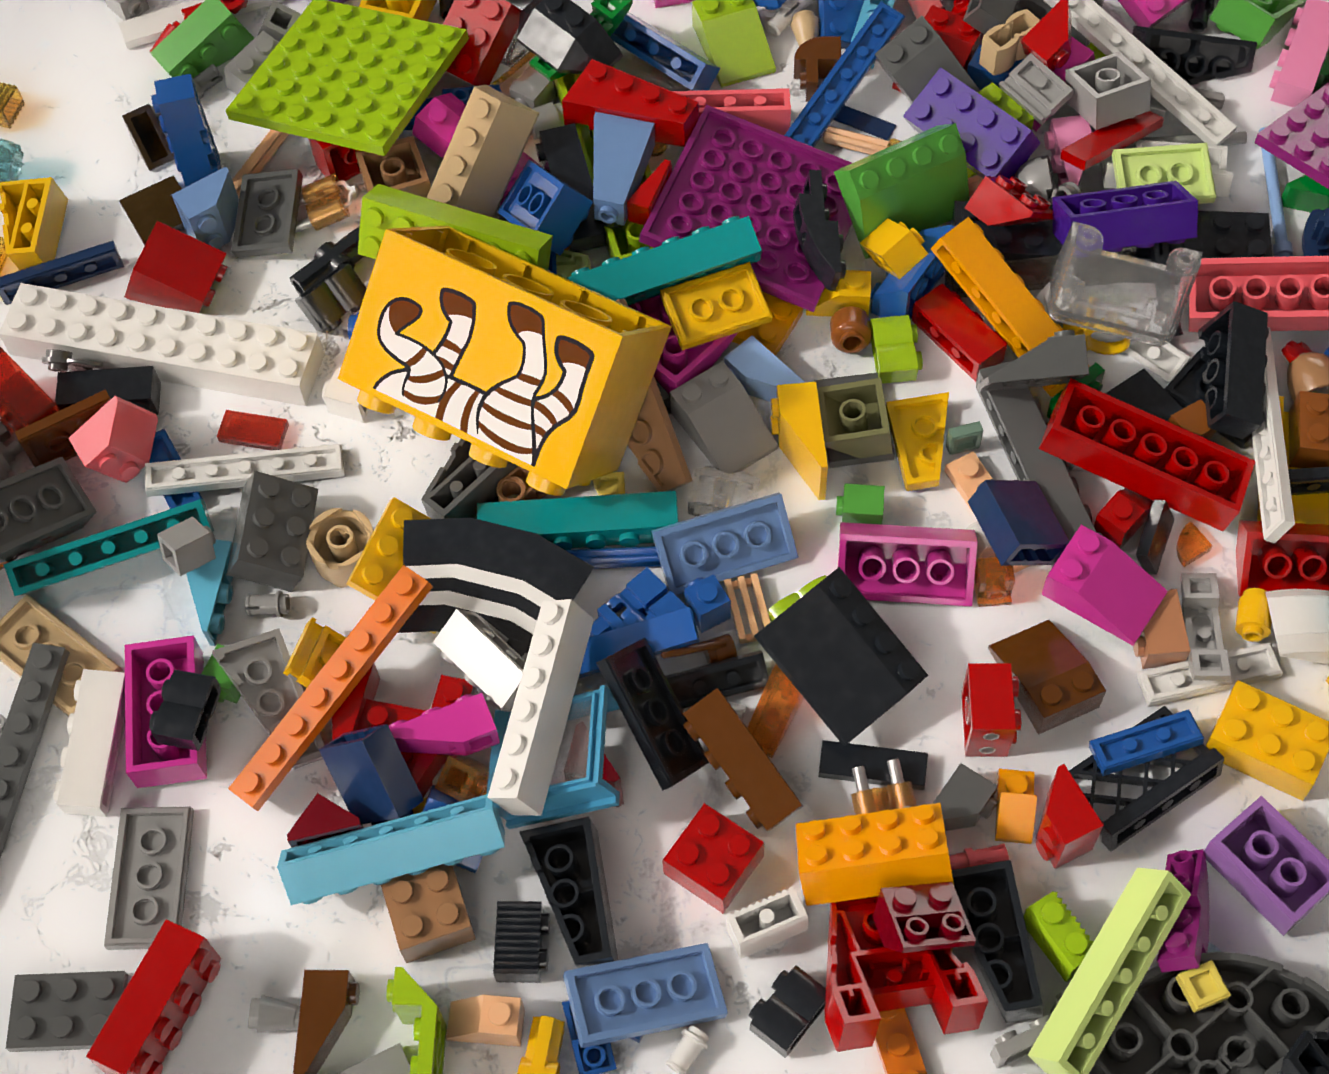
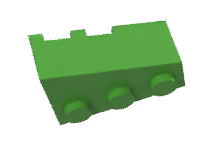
[150,0,254,78]

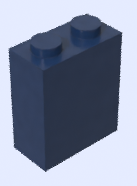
[967,479,1070,566]
[319,724,424,826]

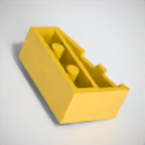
[0,177,68,270]

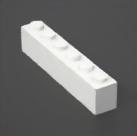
[487,599,594,816]

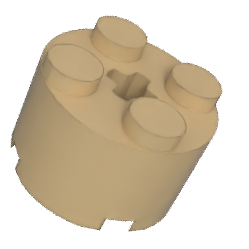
[306,508,374,588]

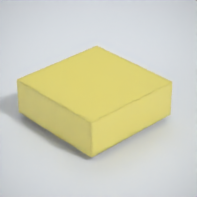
[1176,960,1231,1013]

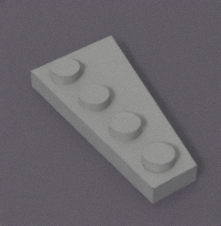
[212,628,325,769]

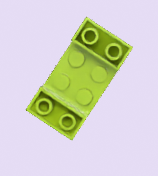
[386,967,447,1074]

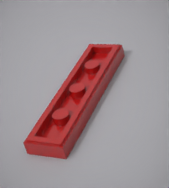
[1060,111,1164,171]

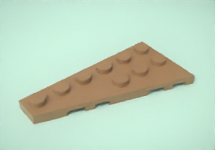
[616,299,693,492]

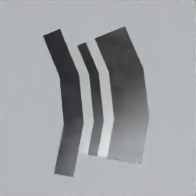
[369,518,594,657]

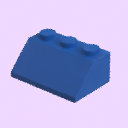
[870,225,955,320]

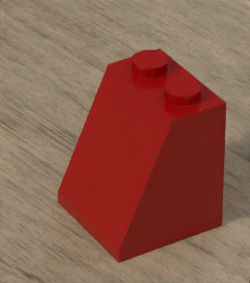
[124,221,228,313]

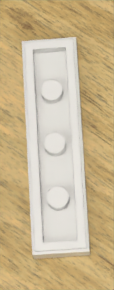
[1136,642,1283,707]

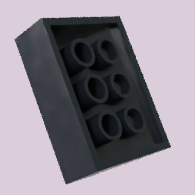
[754,567,928,746]

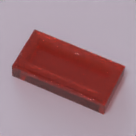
[216,410,289,451]

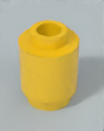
[1235,588,1272,642]

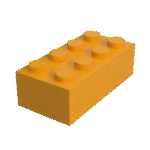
[796,803,954,906]

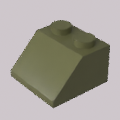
[817,378,892,458]

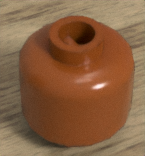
[830,306,872,353]

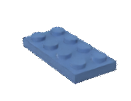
[651,492,799,595]
[563,943,728,1048]

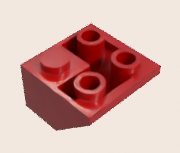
[964,175,1053,227]

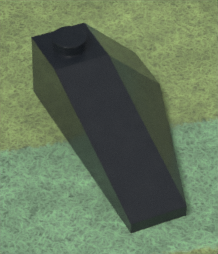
[1132,26,1257,85]

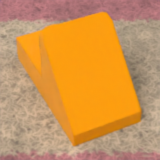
[995,769,1037,844]

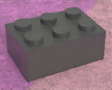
[226,471,318,592]

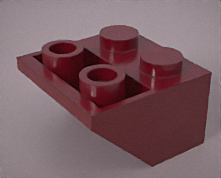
[873,881,976,953]

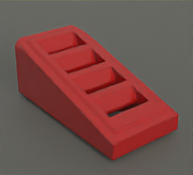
[627,159,672,225]

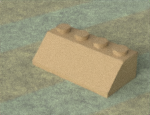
[427,85,540,218]

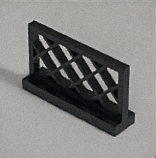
[1069,705,1224,852]

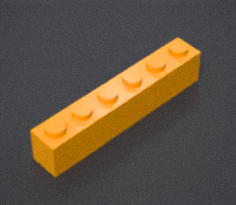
[930,217,1090,398]

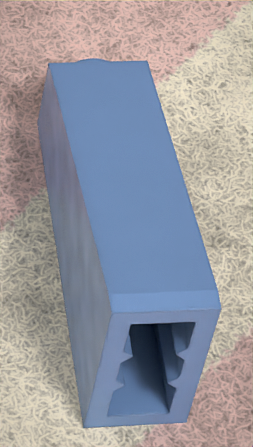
[593,112,655,226]

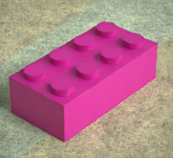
[125,635,207,788]

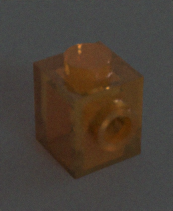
[435,755,489,802]

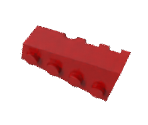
[562,59,699,147]

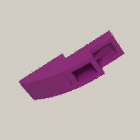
[1157,849,1210,972]

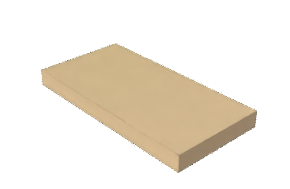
[0,594,124,717]

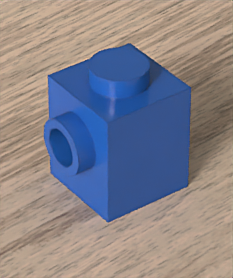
[684,574,731,633]

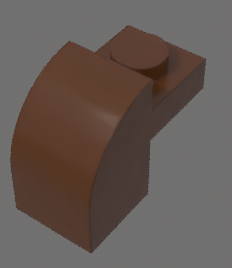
[794,36,841,102]

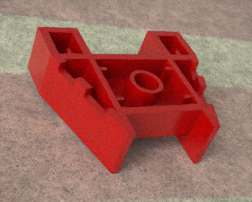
[332,663,478,798]

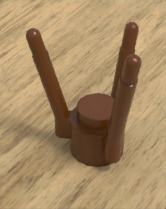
[661,633,737,664]

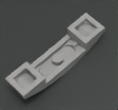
[1181,573,1231,681]

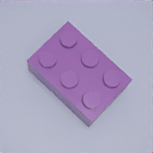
[1204,796,1329,936]

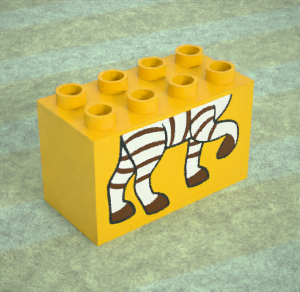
[338,226,672,496]

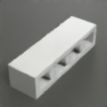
[54,669,125,817]

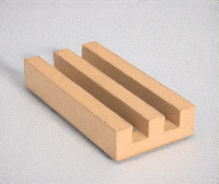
[724,573,770,644]

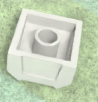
[1265,589,1329,665]

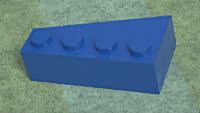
[151,74,222,187]

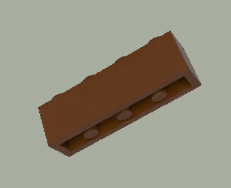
[683,688,803,831]

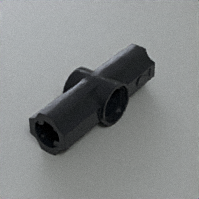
[289,226,365,295]

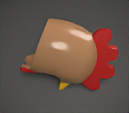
[1281,340,1329,402]

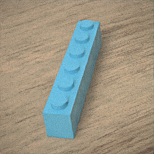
[277,794,505,905]

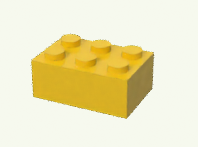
[1205,680,1329,801]

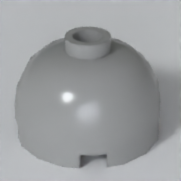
[1015,155,1056,205]

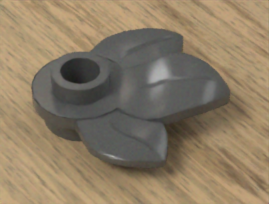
[42,349,103,372]

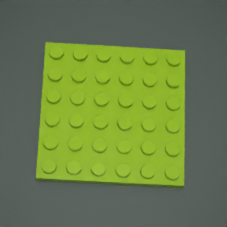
[225,0,469,156]

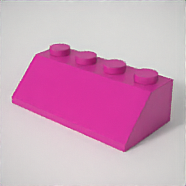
[412,92,543,205]
[837,522,978,606]

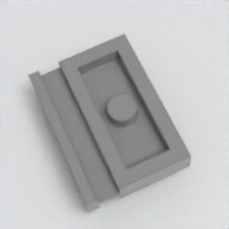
[999,53,1074,125]

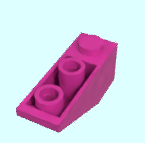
[389,693,500,756]

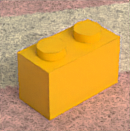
[860,218,928,279]

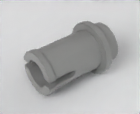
[1051,182,1081,198]
[245,591,290,618]

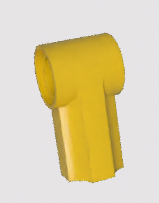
[517,1015,565,1074]

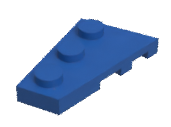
[818,0,864,49]

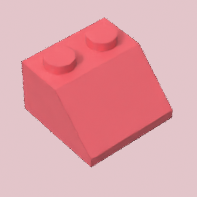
[69,396,158,483]

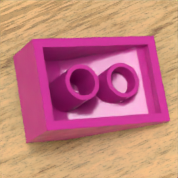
[1042,524,1168,646]

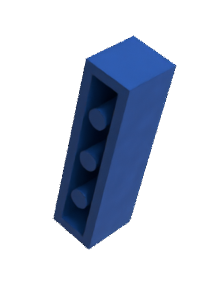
[610,12,720,91]

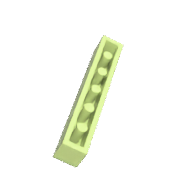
[1028,868,1191,1074]

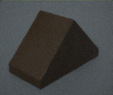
[122,103,175,171]

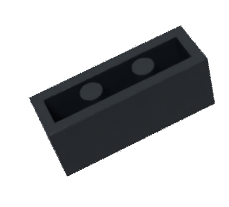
[55,366,161,415]

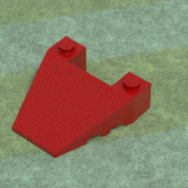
[825,896,988,1052]

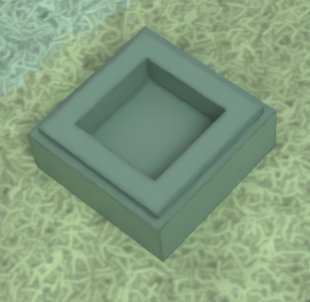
[946,421,984,455]

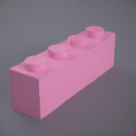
[1269,0,1329,107]

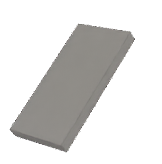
[104,806,194,950]

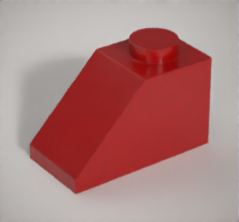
[1021,0,1071,72]
[1094,488,1154,549]

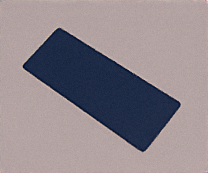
[834,105,896,140]

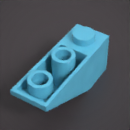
[186,540,233,646]

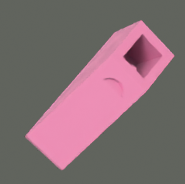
[1044,115,1092,195]

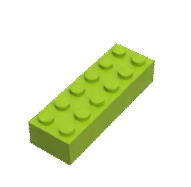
[358,184,553,271]

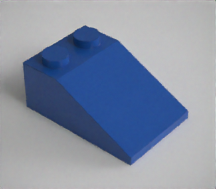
[498,160,593,256]

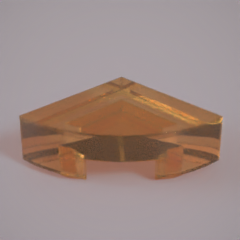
[1176,521,1213,567]

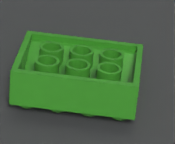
[834,123,970,259]

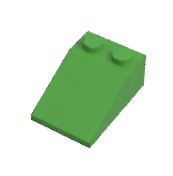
[1209,0,1307,49]

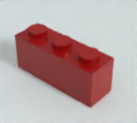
[912,283,1007,382]

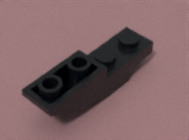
[793,169,846,291]

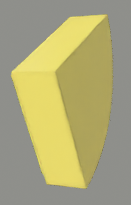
[592,472,625,496]

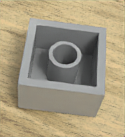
[1065,52,1151,130]

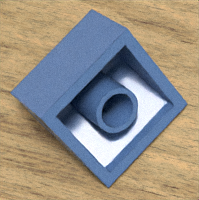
[172,167,239,249]

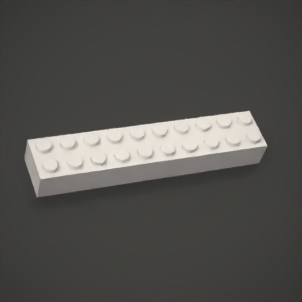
[0,283,325,406]

